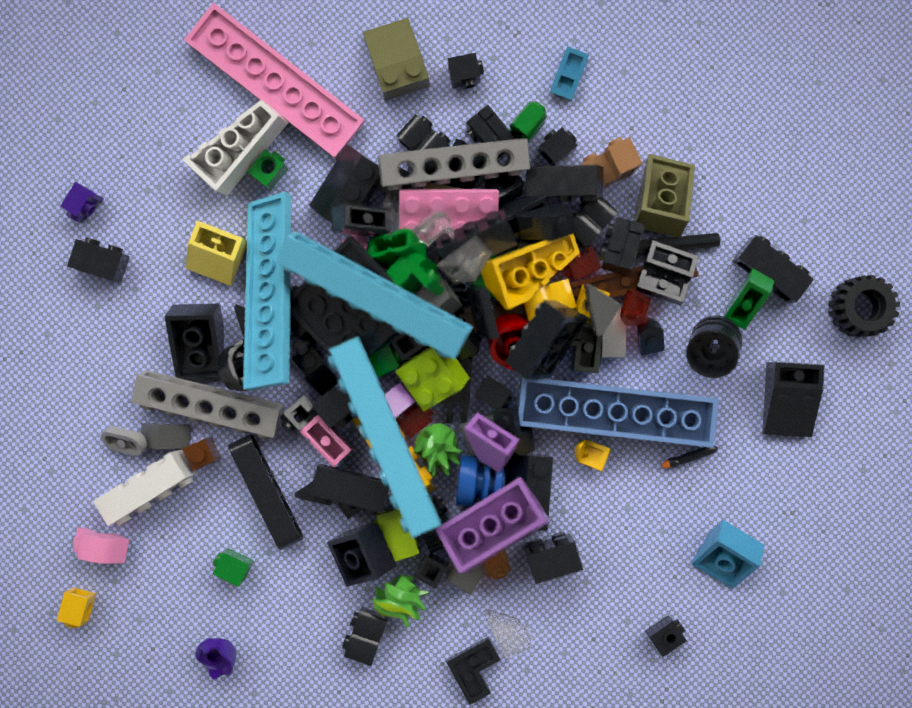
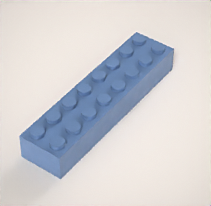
[517,376,719,448]

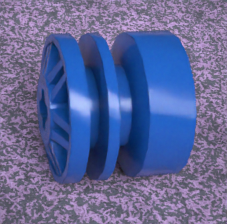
[456,455,505,508]

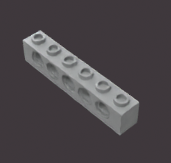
[377,138,530,190]
[132,370,285,439]

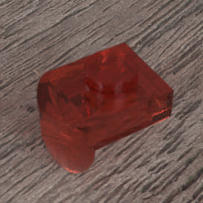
[620,290,652,326]

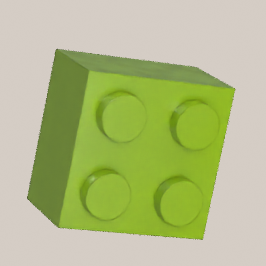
[395,346,470,411]

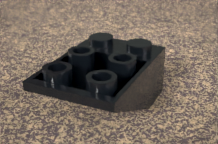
[762,362,825,437]

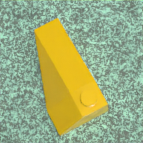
[478,234,579,309]

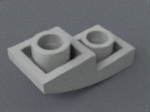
[600,307,626,359]

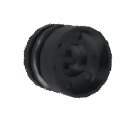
[686,315,743,378]

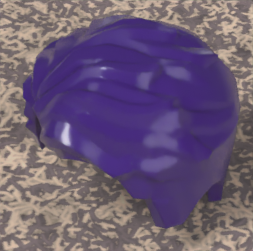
[195,638,237,679]

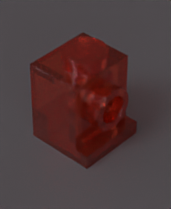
[562,246,602,282]
[396,404,434,439]

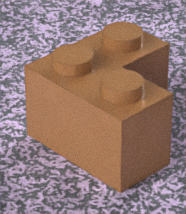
[581,137,643,188]

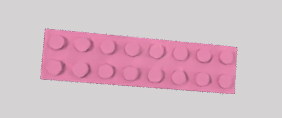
[184,2,365,159]

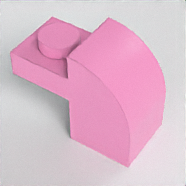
[73,527,129,564]

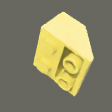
[186,220,247,286]

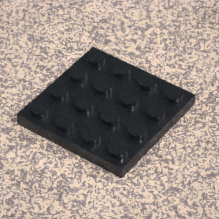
[290,235,396,358]

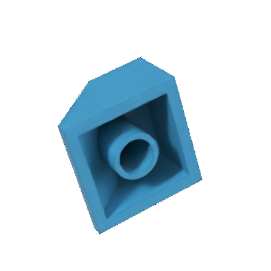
[691,520,765,589]

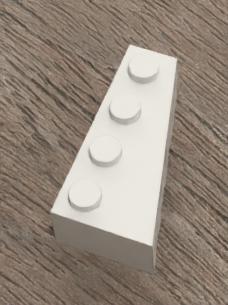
[182,100,289,196]
[93,449,198,526]

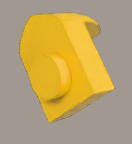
[574,439,611,472]

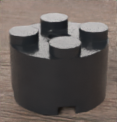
[217,339,248,391]

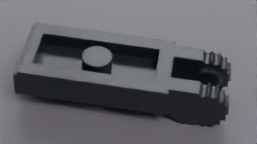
[446,357,472,423]

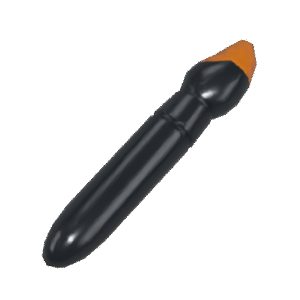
[662,445,718,469]

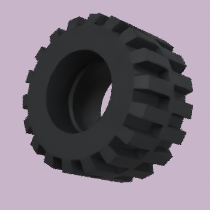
[828,275,900,337]

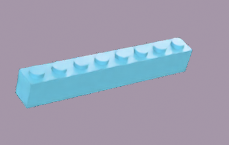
[276,231,472,359]
[328,337,441,538]

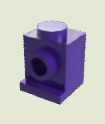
[60,182,104,222]

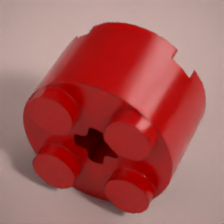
[487,313,530,370]

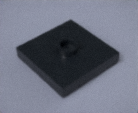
[466,285,499,340]

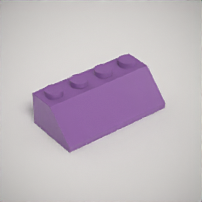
[435,477,551,574]

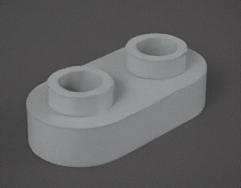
[101,426,147,456]

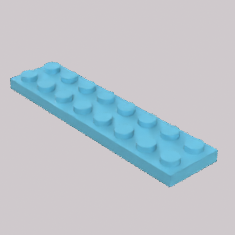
[243,192,291,391]

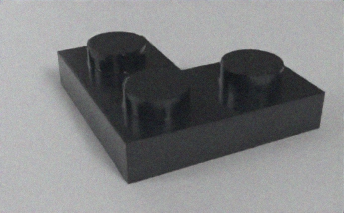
[446,636,500,705]

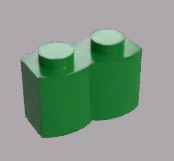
[509,101,547,144]
[368,229,426,269]

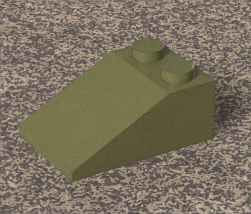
[363,18,430,100]
[634,154,695,238]

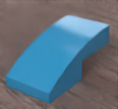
[550,46,590,100]

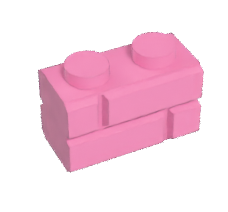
[300,414,354,467]

